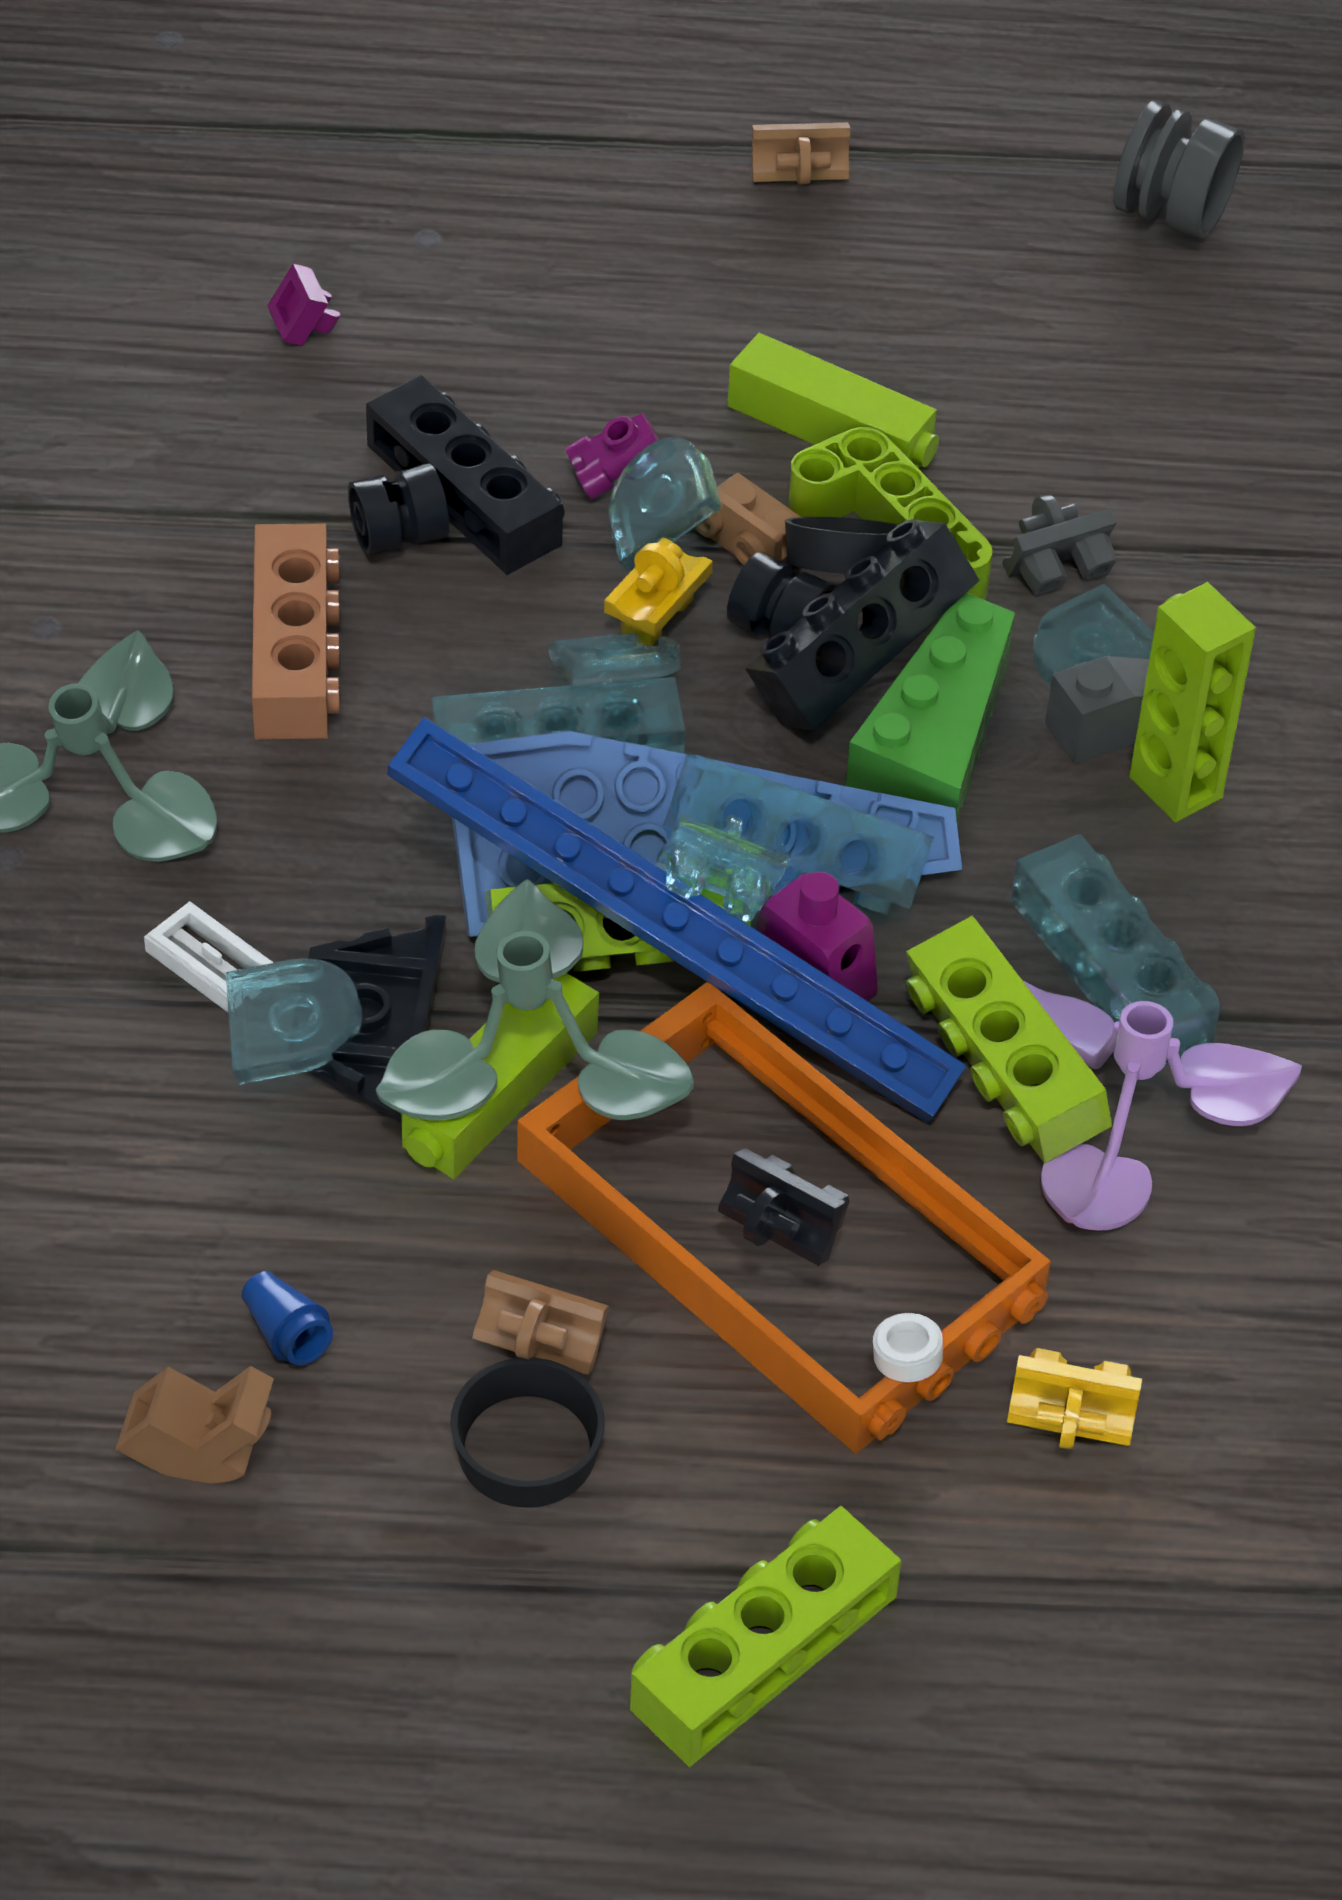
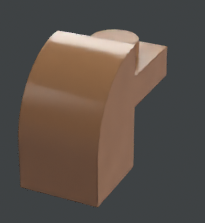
[115,1366,274,1484]

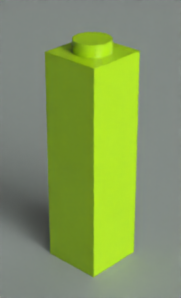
[727,333,939,468]
[401,973,599,1179]

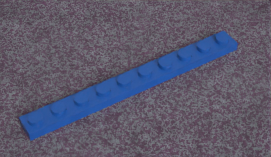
[387,717,967,1124]

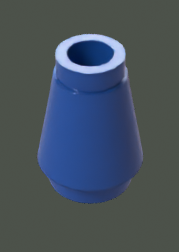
[241,1271,333,1365]

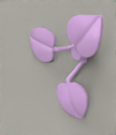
[1023,981,1302,1231]

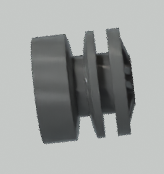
[1113,100,1245,239]

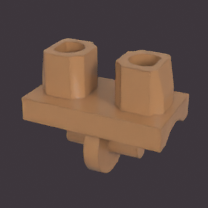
[751,122,850,185]
[472,1270,609,1375]

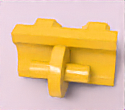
[604,537,713,647]
[1007,1348,1142,1450]

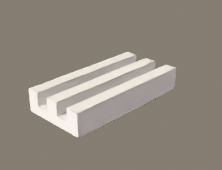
[144,901,281,1018]

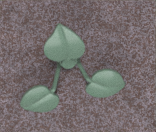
[0,630,218,862]
[376,879,694,1120]

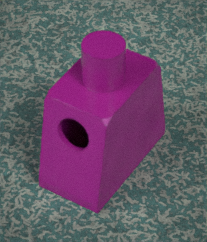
[755,872,878,1002]

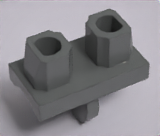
[1002,494,1117,596]

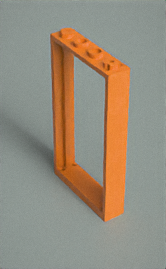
[517,982,1051,1454]

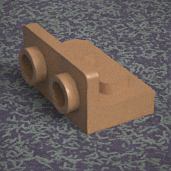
[688,472,801,568]

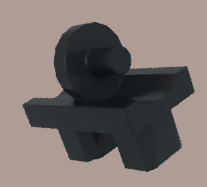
[718,1148,850,1266]

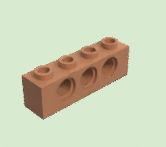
[252,524,340,740]

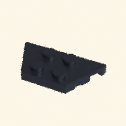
[290,915,446,1123]

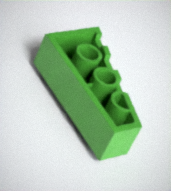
[846,593,1015,827]

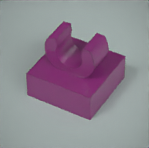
[267,264,341,346]

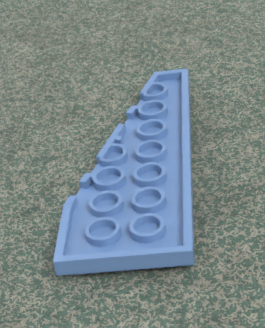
[452,731,962,937]

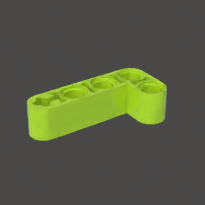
[788,427,992,600]

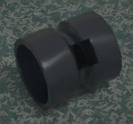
[348,464,449,556]
[727,552,836,638]

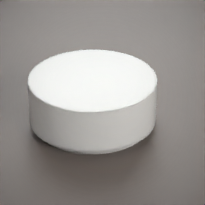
[873,1313,943,1382]

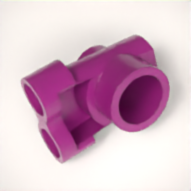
[565,412,663,500]

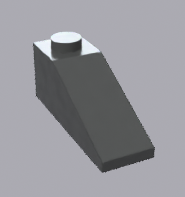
[1045,656,1149,764]

